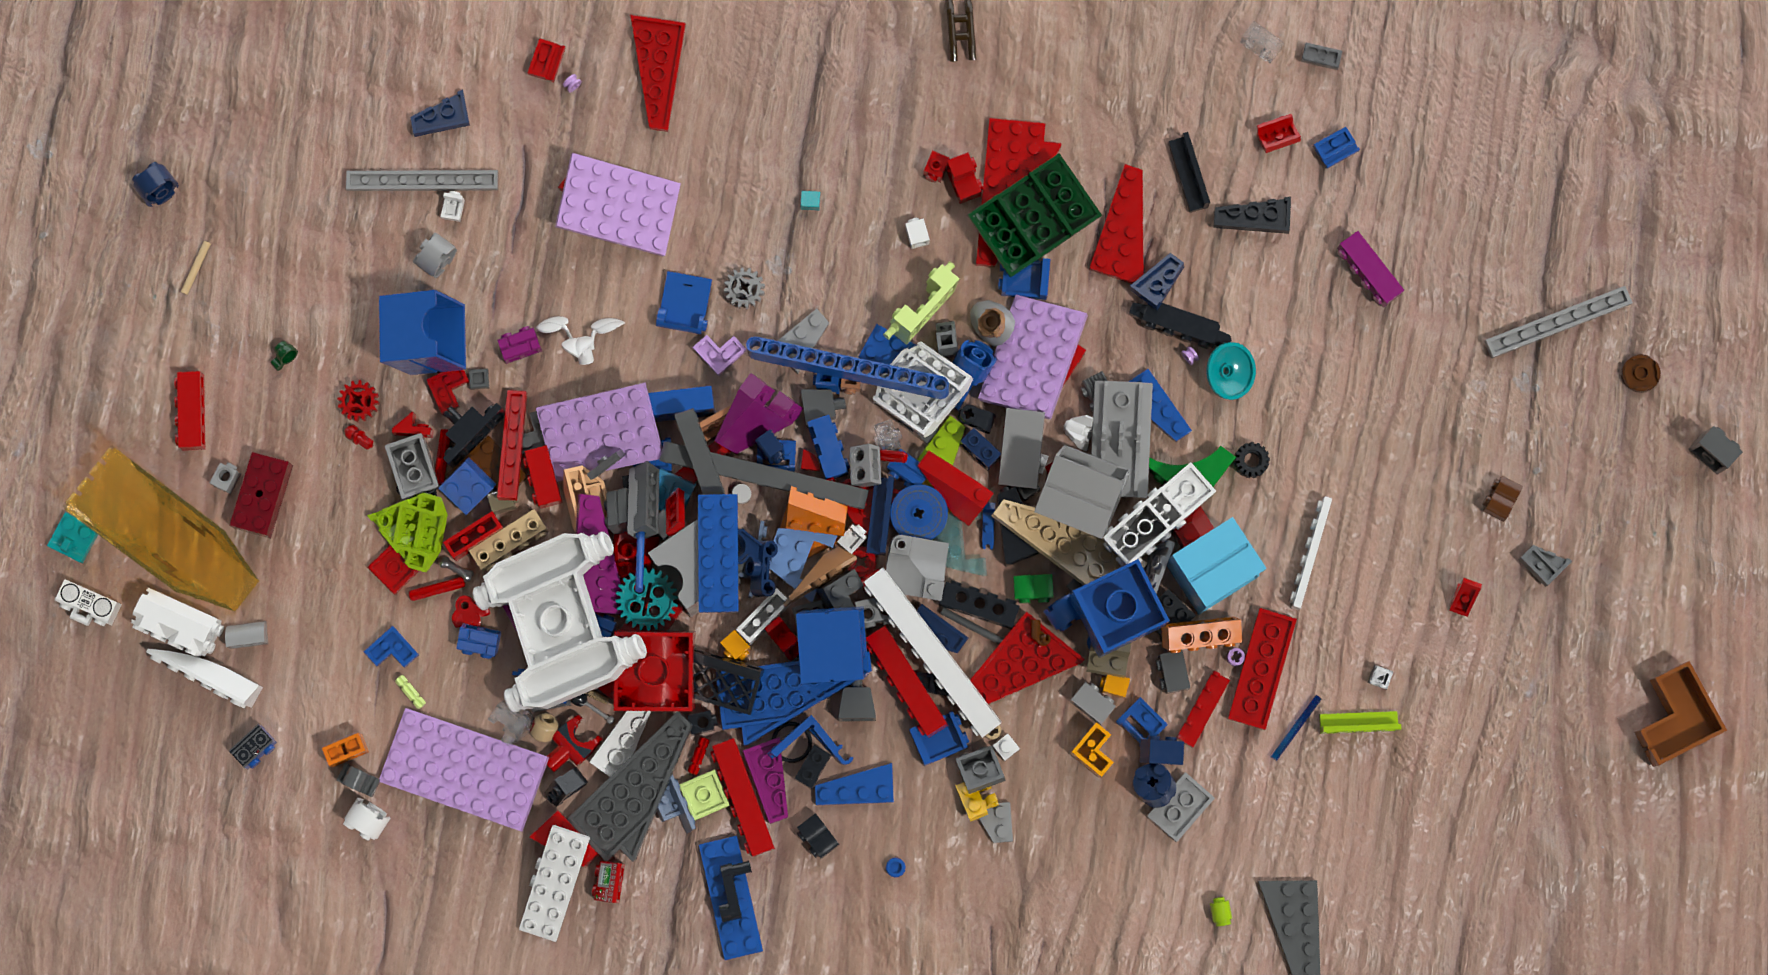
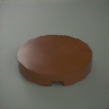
[1622,354,1661,393]

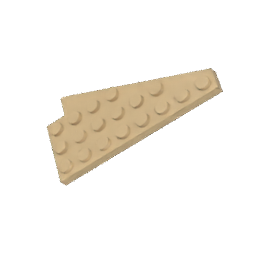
[991,499,1147,586]

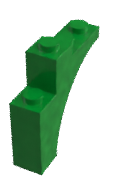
[1149,446,1236,487]

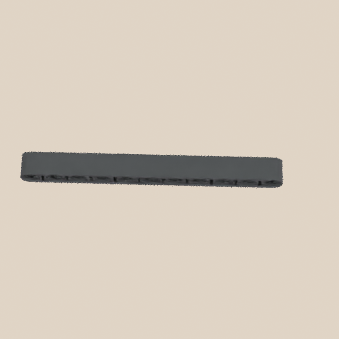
[659,442,868,509]

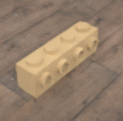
[469,509,548,572]

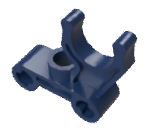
[738,529,778,597]

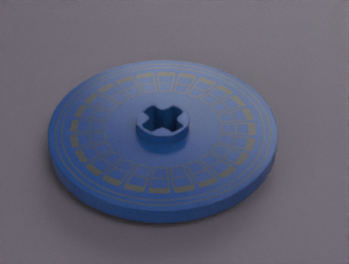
[890,484,948,540]

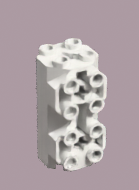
[131,588,224,658]

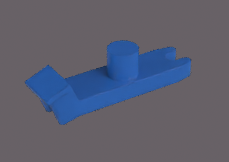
[982,502,995,550]

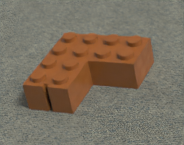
[1634,661,1727,767]

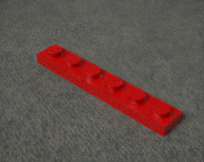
[497,390,527,501]

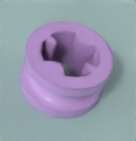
[563,74,582,93]
[1181,346,1199,365]
[1227,648,1245,666]

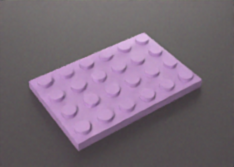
[555,153,681,257]
[978,295,1088,420]
[536,383,662,481]

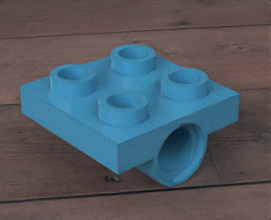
[659,468,696,512]

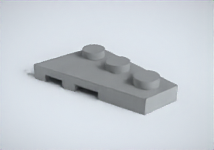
[778,309,829,374]

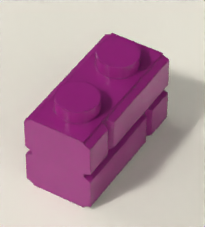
[497,326,542,364]

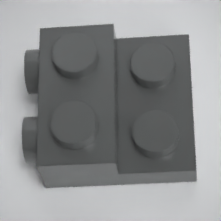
[956,746,1006,794]

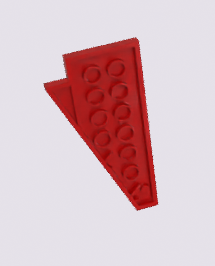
[976,118,1062,267]

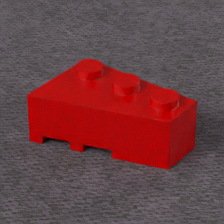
[529,810,599,868]

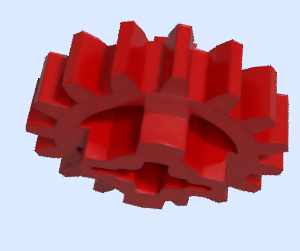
[337,380,380,422]

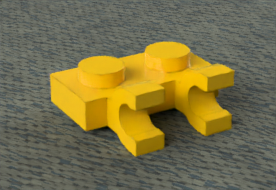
[955,782,999,822]

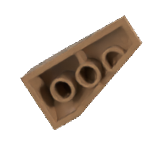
[783,547,857,607]

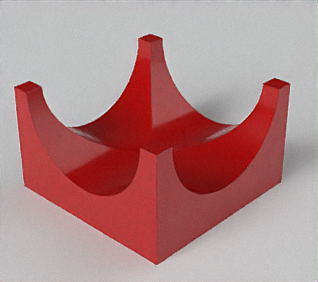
[614,630,696,711]

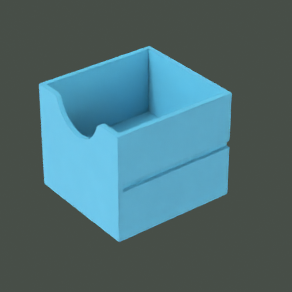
[1167,517,1267,615]

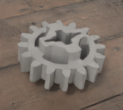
[724,267,765,309]

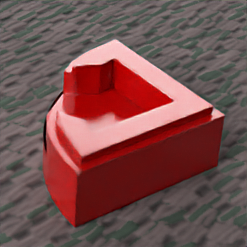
[801,450,820,472]

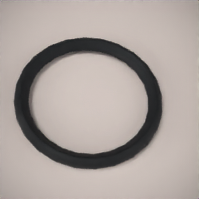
[771,722,812,763]

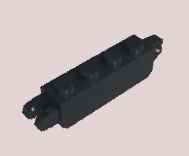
[1129,303,1232,349]

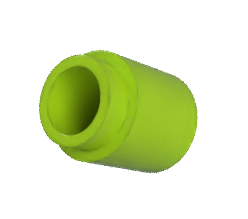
[1210,897,1232,927]

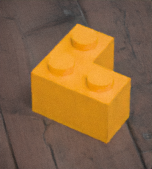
[1070,722,1114,778]

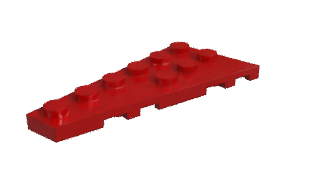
[630,15,686,132]

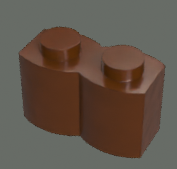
[1482,476,1523,522]

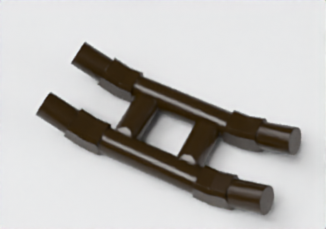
[945,0,976,62]

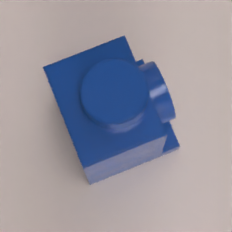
[813,373,842,394]

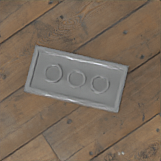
[999,408,1045,489]

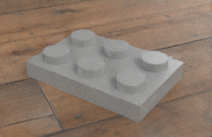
[1147,772,1215,842]

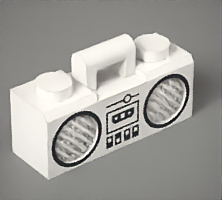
[55,580,122,626]

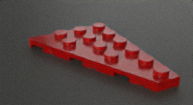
[970,612,1085,704]

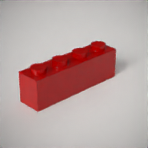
[174,371,206,451]

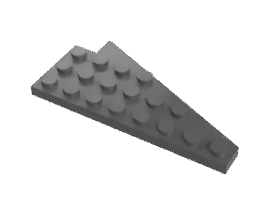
[567,711,693,862]

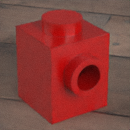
[923,150,950,183]

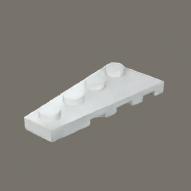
[589,711,651,777]

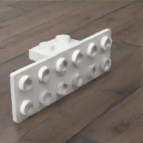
[519,825,590,942]

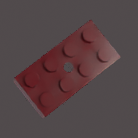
[229,452,293,538]

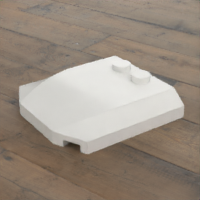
[873,342,973,438]

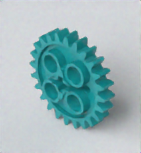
[615,567,678,631]

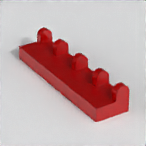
[1177,670,1230,748]

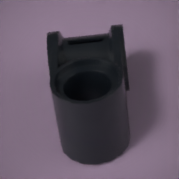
[958,405,996,434]

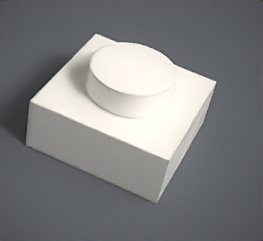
[993,734,1020,761]

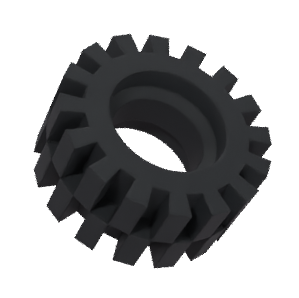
[1234,442,1270,478]

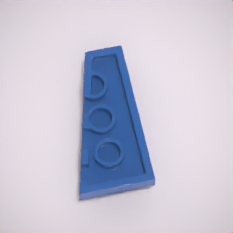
[1129,369,1192,442]
[815,763,894,805]

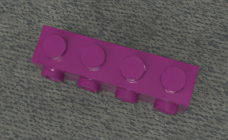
[1337,231,1404,308]

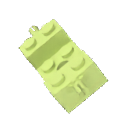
[883,261,960,345]

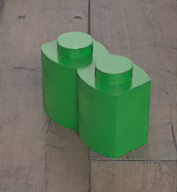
[1013,574,1054,604]

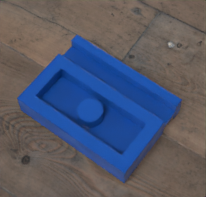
[1313,127,1360,169]

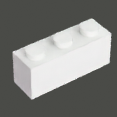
[736,588,791,646]

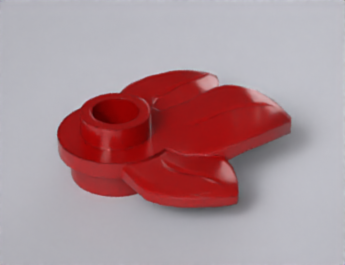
[452,595,490,628]

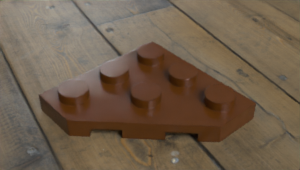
[446,435,528,490]

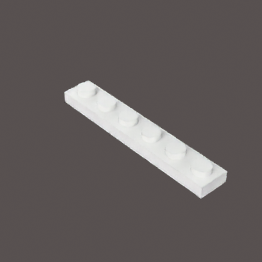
[1289,496,1332,610]

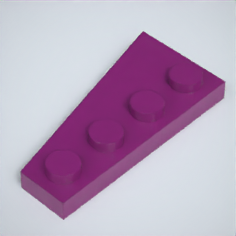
[743,737,788,824]

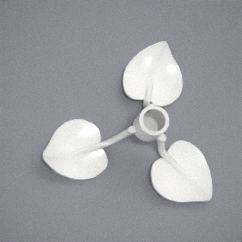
[536,316,625,365]

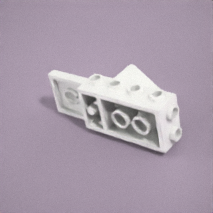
[1103,462,1216,567]

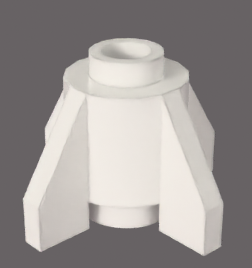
[1064,415,1093,451]

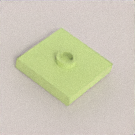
[679,769,730,821]

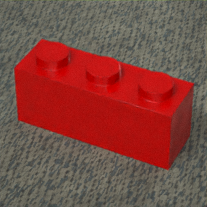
[523,445,563,509]
[443,511,504,561]

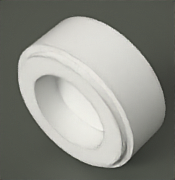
[732,484,751,504]

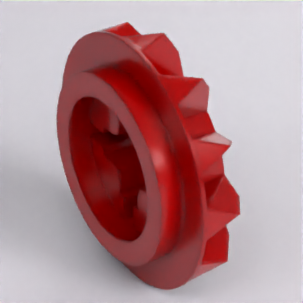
[848,546,876,577]

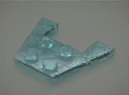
[931,512,987,576]

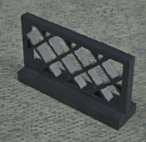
[694,648,765,715]

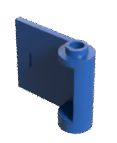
[656,271,712,335]

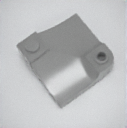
[885,535,949,601]

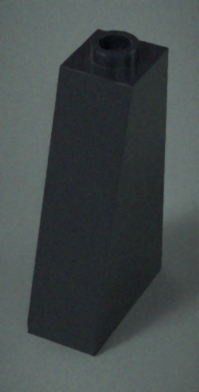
[997,486,1040,567]

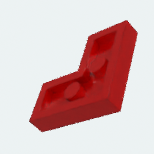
[426,370,469,415]

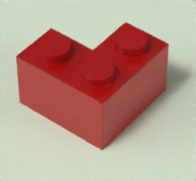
[946,152,983,204]

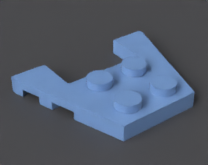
[769,528,837,602]

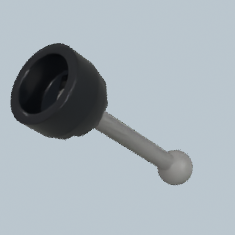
[571,693,614,724]

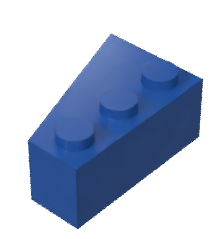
[807,415,850,480]

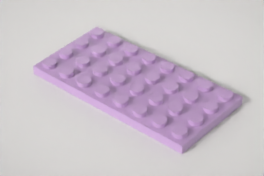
[379,708,549,832]

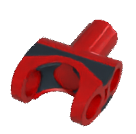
[547,715,602,772]

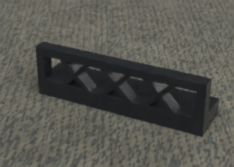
[1168,132,1210,213]

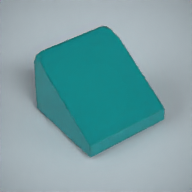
[800,191,821,211]

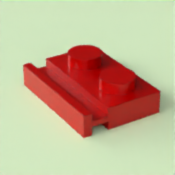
[527,38,566,83]

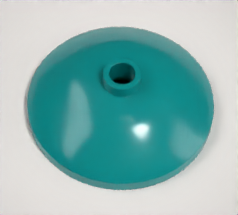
[1206,342,1256,400]

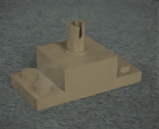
[1086,642,1132,678]

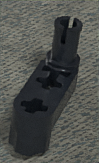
[719,860,752,923]

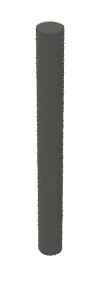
[941,608,1004,644]

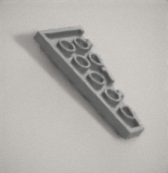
[1258,880,1320,975]

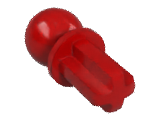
[344,425,374,450]

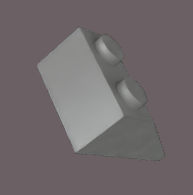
[384,433,439,500]

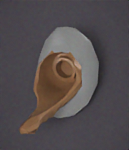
[970,300,1015,346]

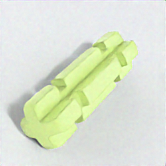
[395,675,426,709]

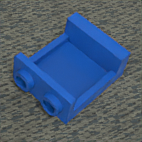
[998,258,1050,300]
[909,711,969,766]

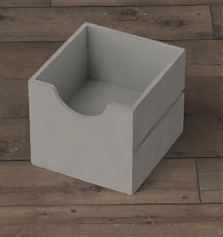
[1034,445,1131,539]
[648,519,741,617]

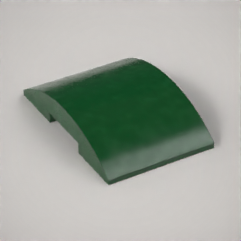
[967,153,1102,278]

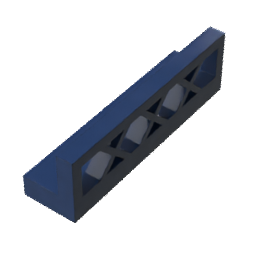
[866,476,894,556]

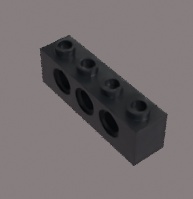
[939,580,1020,630]

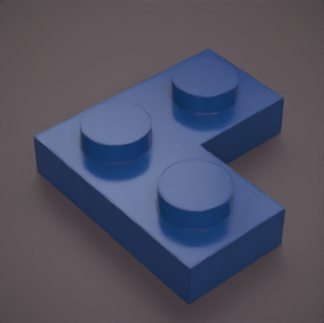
[364,626,419,668]

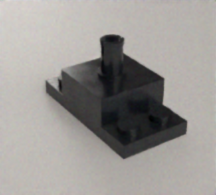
[443,403,505,469]

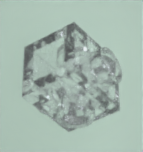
[873,419,902,451]

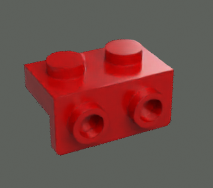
[1257,114,1301,153]

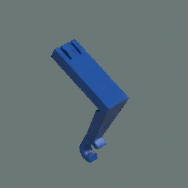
[767,715,853,765]

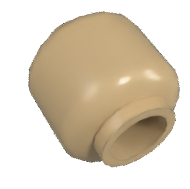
[530,713,558,742]

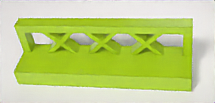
[1319,711,1401,734]

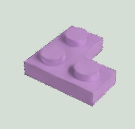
[693,335,747,376]

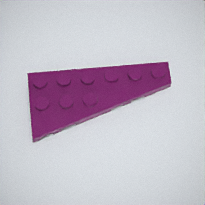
[576,494,624,615]

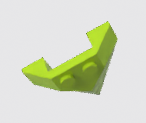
[367,493,448,572]

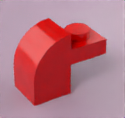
[764,617,799,661]

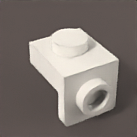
[441,191,465,222]
[837,524,867,554]

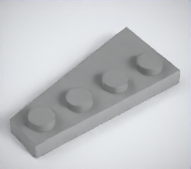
[1145,540,1175,593]

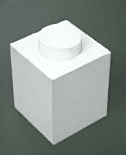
[905,218,930,249]

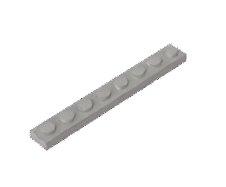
[346,170,499,191]
[1484,286,1633,358]

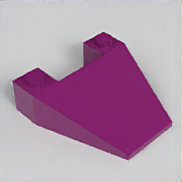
[715,373,804,454]

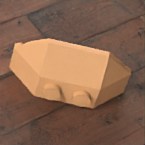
[563,465,607,533]

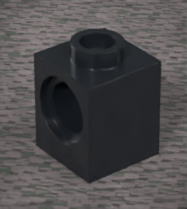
[687,710,718,736]

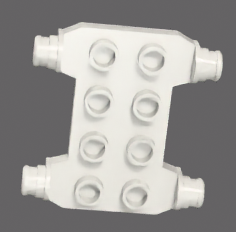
[473,532,647,713]

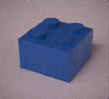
[439,457,496,515]

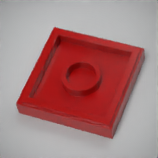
[367,545,419,595]

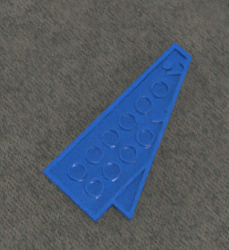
[716,652,872,745]

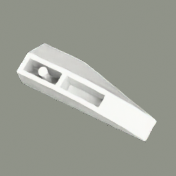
[146,649,263,709]

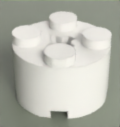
[343,798,391,840]

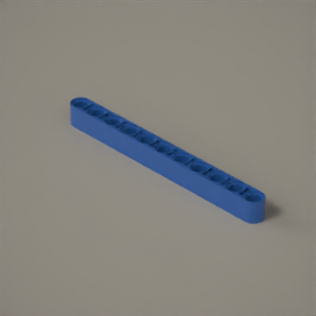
[746,337,949,399]

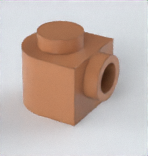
[841,379,861,395]

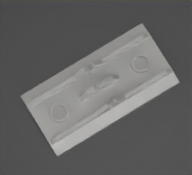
[1091,381,1153,498]

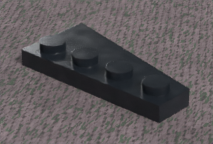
[1213,196,1291,234]

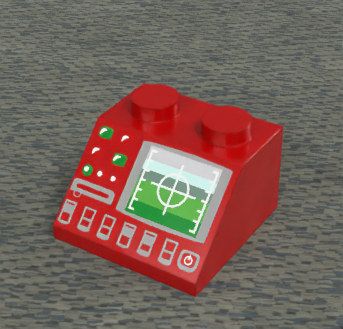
[592,861,625,904]

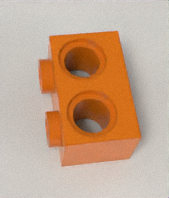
[322,733,369,767]

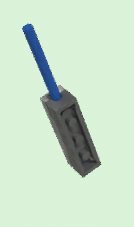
[627,461,659,593]

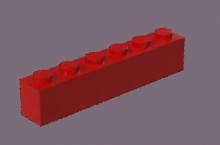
[866,626,948,738]
[710,738,775,857]

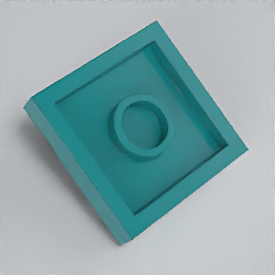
[47,512,101,564]

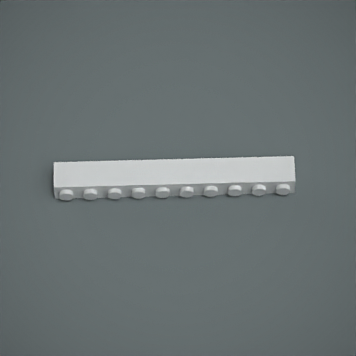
[864,568,1002,738]

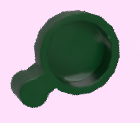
[271,341,298,371]

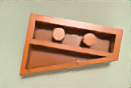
[786,486,848,536]

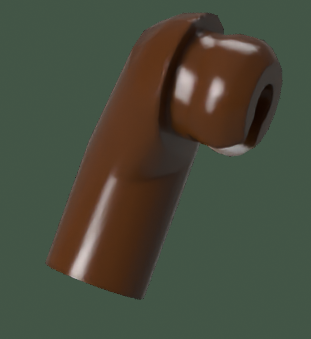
[1031,620,1051,646]

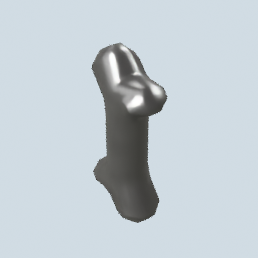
[439,557,474,582]

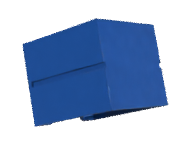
[379,290,466,375]
[1068,559,1170,658]
[796,606,869,684]

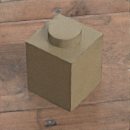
[487,491,518,515]

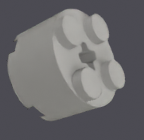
[413,233,457,278]

